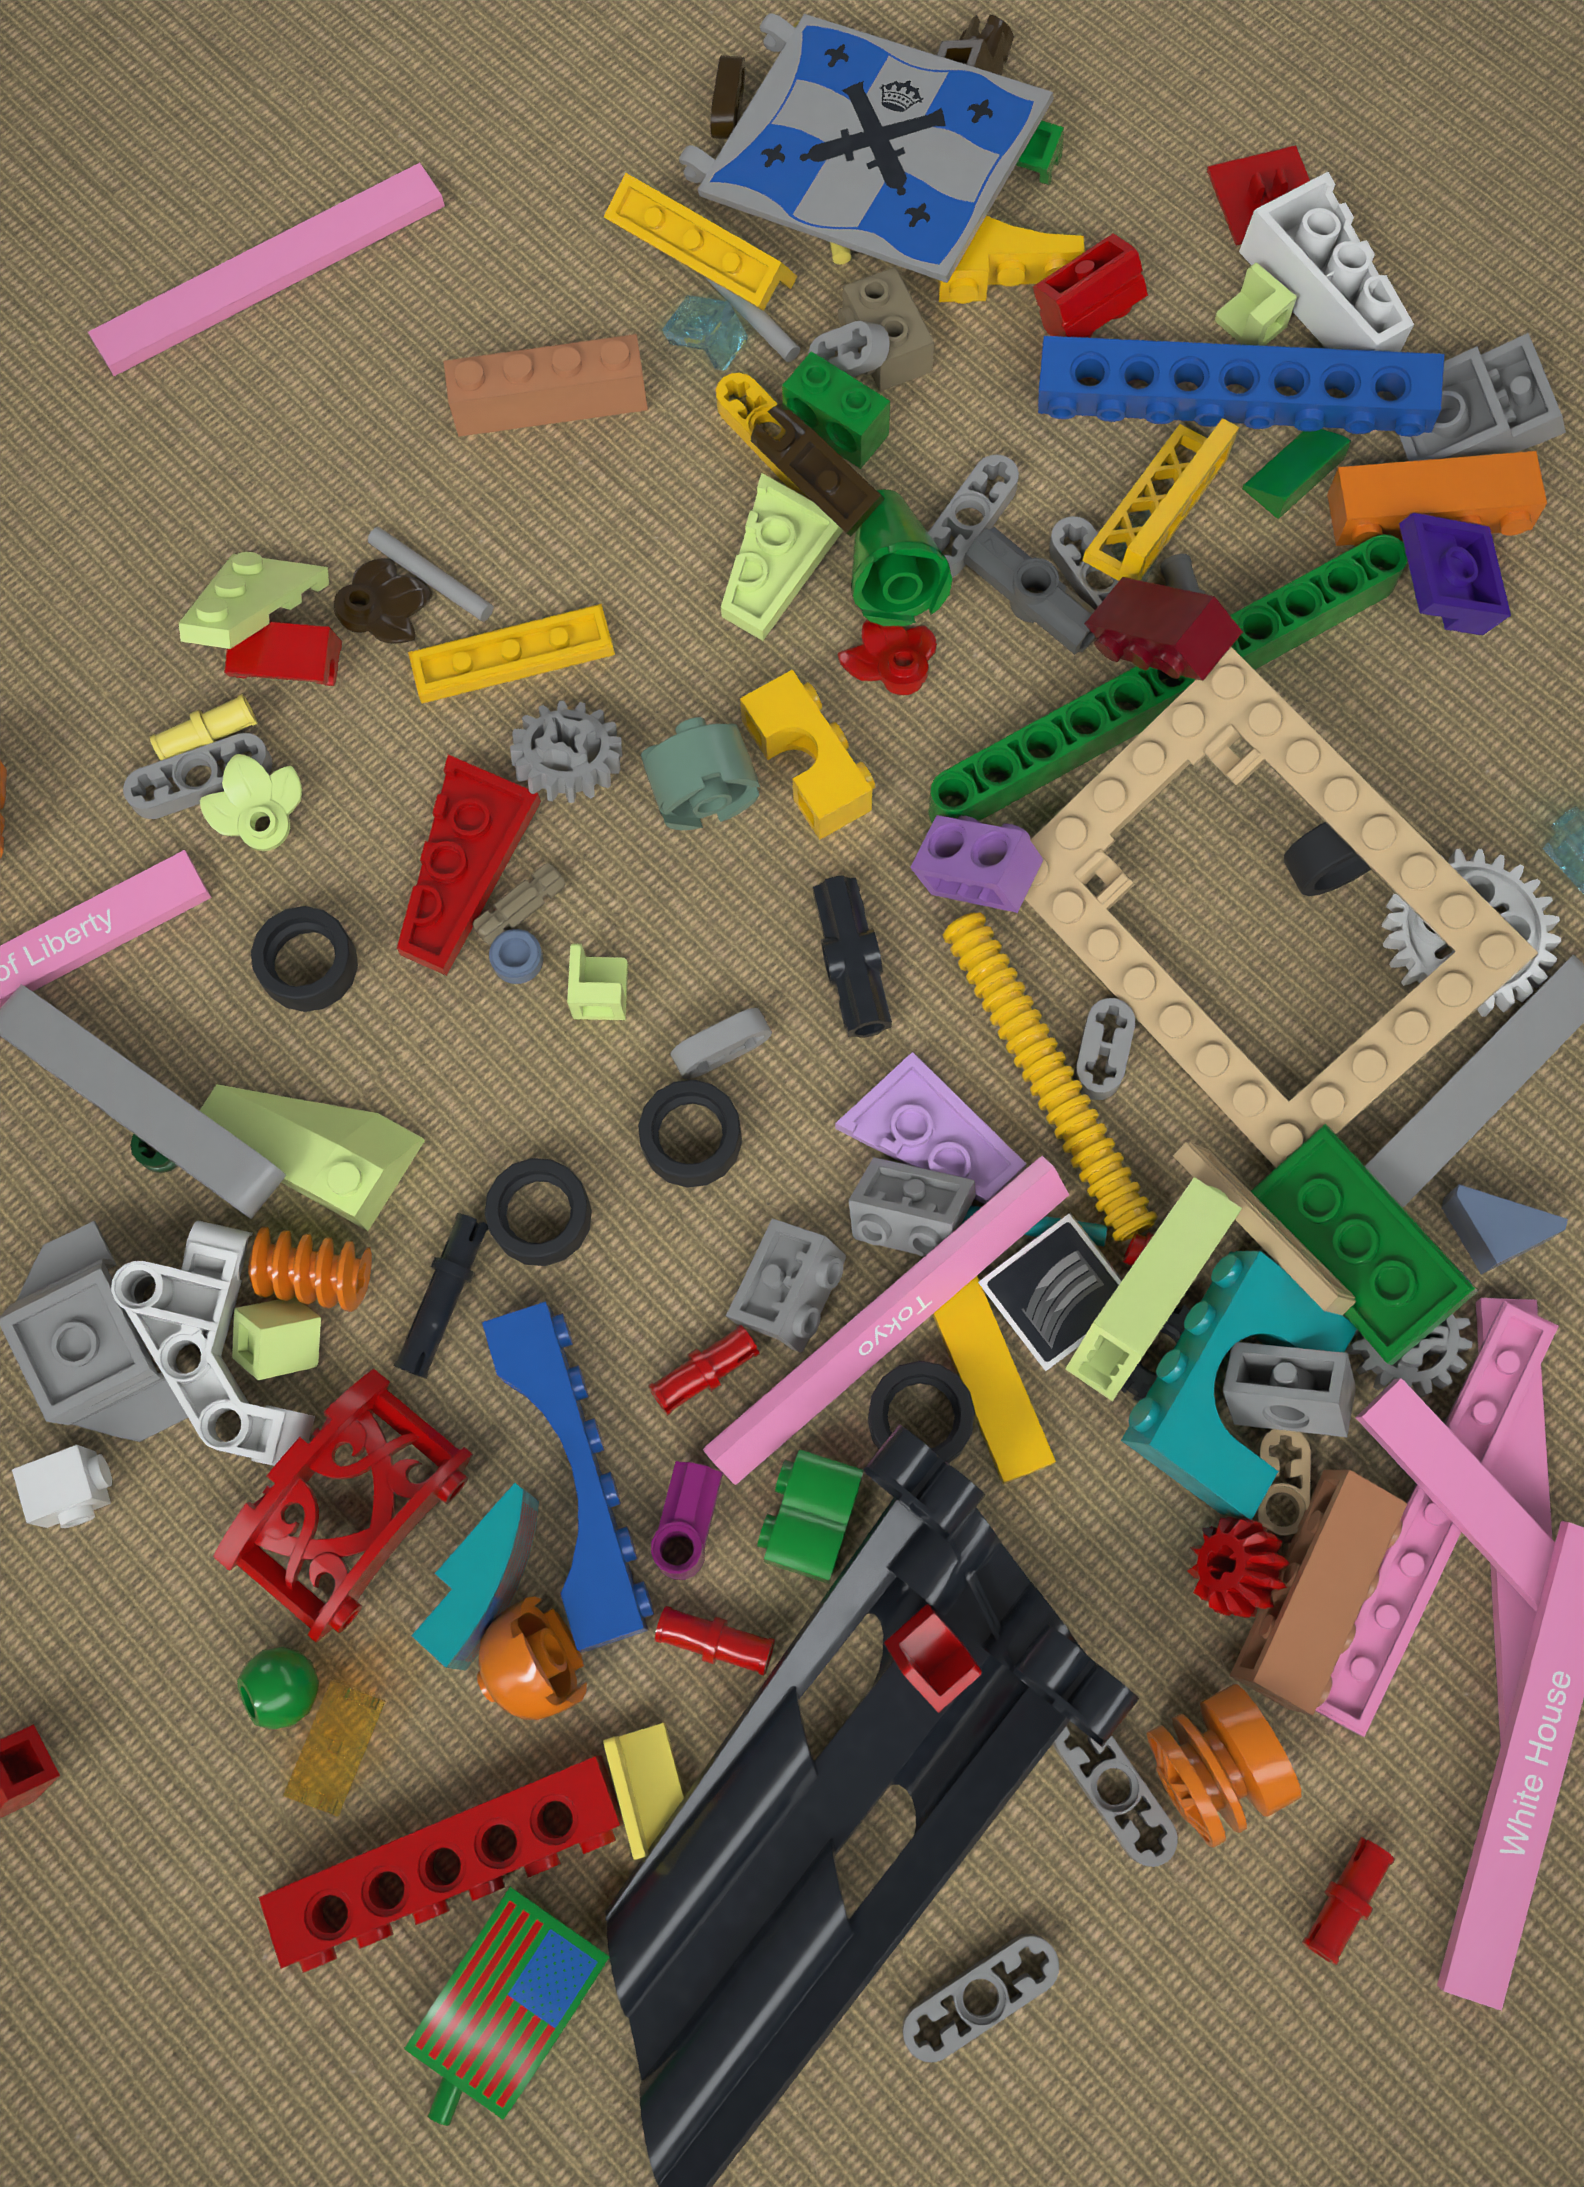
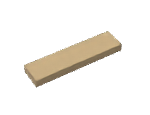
[1173,1142,1356,1315]

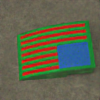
[404,1886,610,2120]

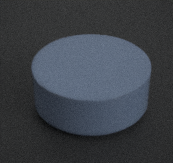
[489,929,543,984]

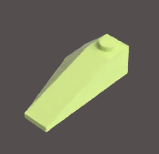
[199,1084,425,1231]

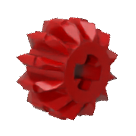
[1187,1517,1290,1618]

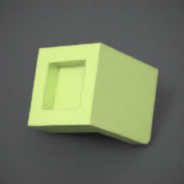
[1215,263,1297,346]
[567,944,628,1020]
[232,1297,321,1380]

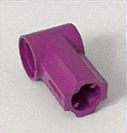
[651,1461,723,1580]

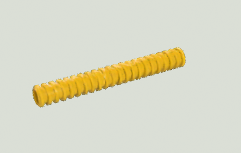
[943,912,1158,1241]

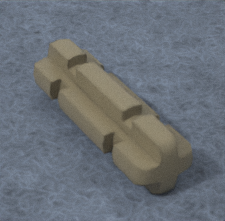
[472,863,566,945]

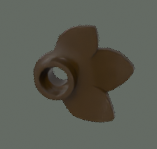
[333,558,432,644]

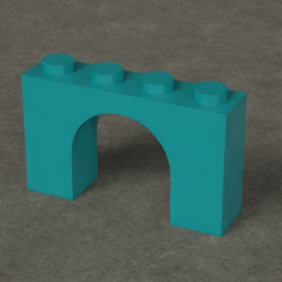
[1121,1251,1357,1520]

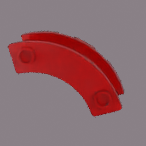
[213,1368,473,1643]

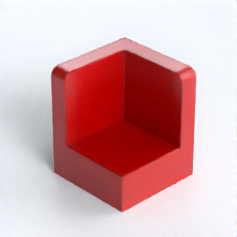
[884,1604,982,1713]

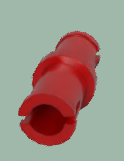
[648,1325,760,1416]
[655,1606,775,1676]
[1302,1837,1395,1966]

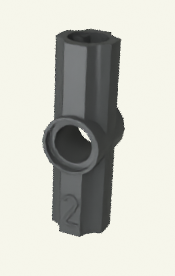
[964,527,1096,655]

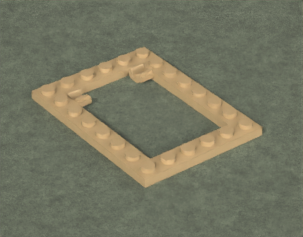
[1025,647,1538,1168]

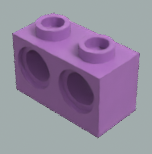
[910,815,1044,913]

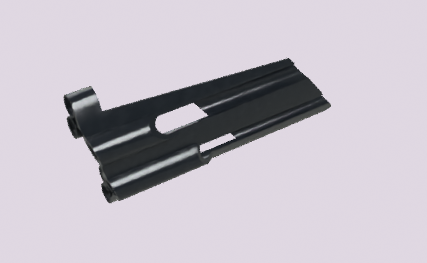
[605,1424,1140,2187]

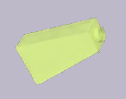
[1065,1177,1242,1401]

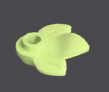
[200,754,302,851]

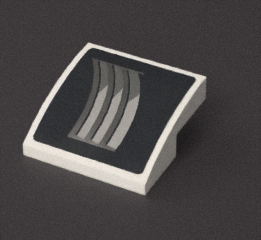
[978,1213,1122,1371]

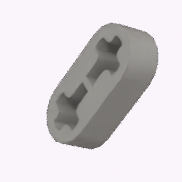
[808,321,890,377]
[1074,998,1135,1100]
[671,1008,772,1079]

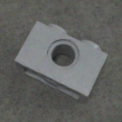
[1223,1342,1356,1437]

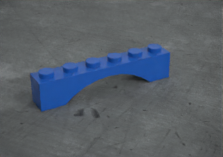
[482,1302,654,1653]

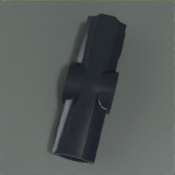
[813,875,892,1038]

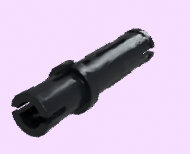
[393,1213,489,1379]

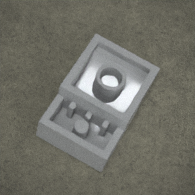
[1382,333,1566,461]

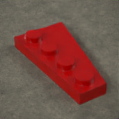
[397,754,541,976]

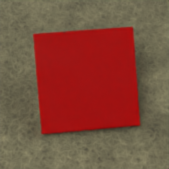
[1207,145,1310,246]

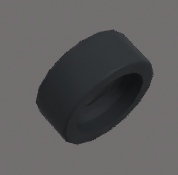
[1284,822,1371,896]
[251,906,358,1012]
[638,1080,742,1188]
[485,1158,592,1266]
[868,1361,975,1464]

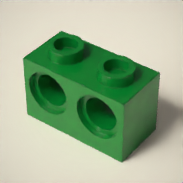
[782,351,890,469]

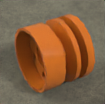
[1146,1684,1302,1848]

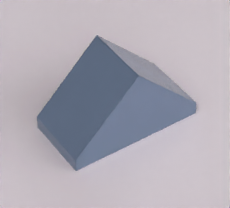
[1441,1185,1568,1275]

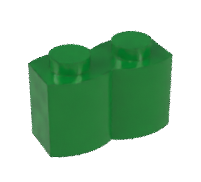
[757,1449,864,1584]

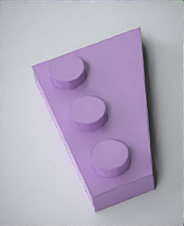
[835,1052,1026,1204]

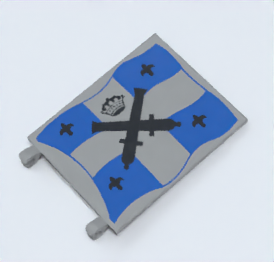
[679,13,1054,283]

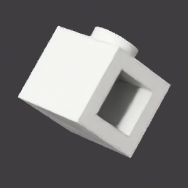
[12,1445,112,1528]

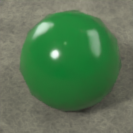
[237,1647,319,1729]

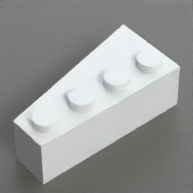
[1239,172,1414,352]

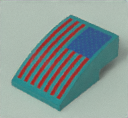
[411,1483,539,1671]

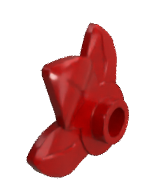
[838,620,937,695]

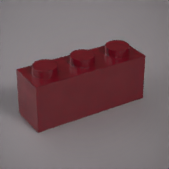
[1084,577,1243,681]

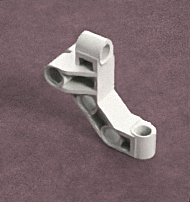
[111,1220,315,1466]

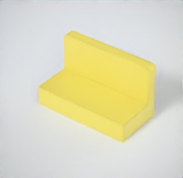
[603,1723,685,1860]

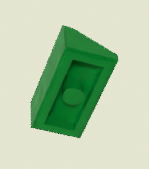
[1242,429,1351,519]

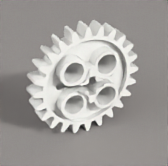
[1382,849,1561,1017]

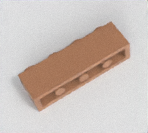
[443,334,648,437]
[1230,1470,1408,1716]

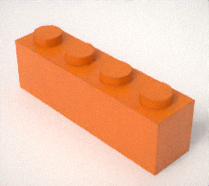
[1327,451,1547,547]

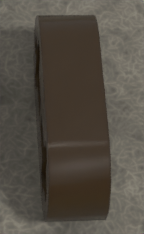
[710,55,745,140]

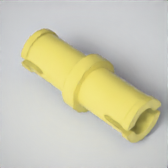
[150,694,258,761]

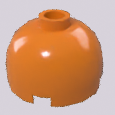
[477,1596,587,1720]

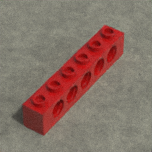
[259,1755,624,1973]

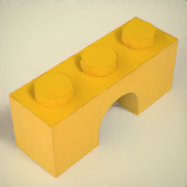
[740,669,876,840]

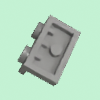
[849,1157,976,1257]
[726,1218,846,1353]

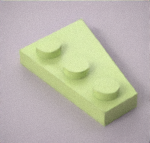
[721,473,843,641]
[179,552,329,649]

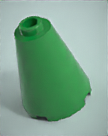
[851,489,953,626]

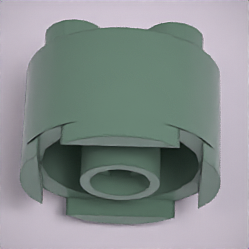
[640,717,760,830]

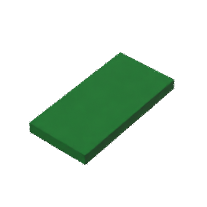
[1250,1124,1479,1365]

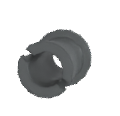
[1160,554,1206,594]

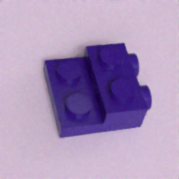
[1399,513,1511,635]

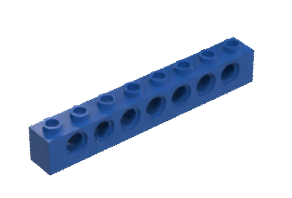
[1038,336,1445,437]

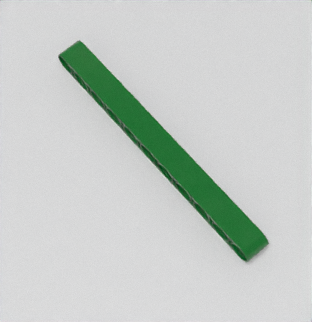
[928,535,1408,823]

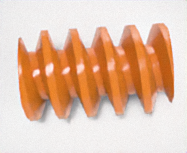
[248,1226,372,1312]

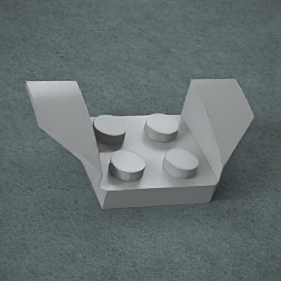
[0,1221,188,1442]

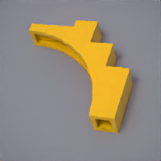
[938,215,1085,304]

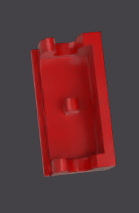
[224,622,342,686]

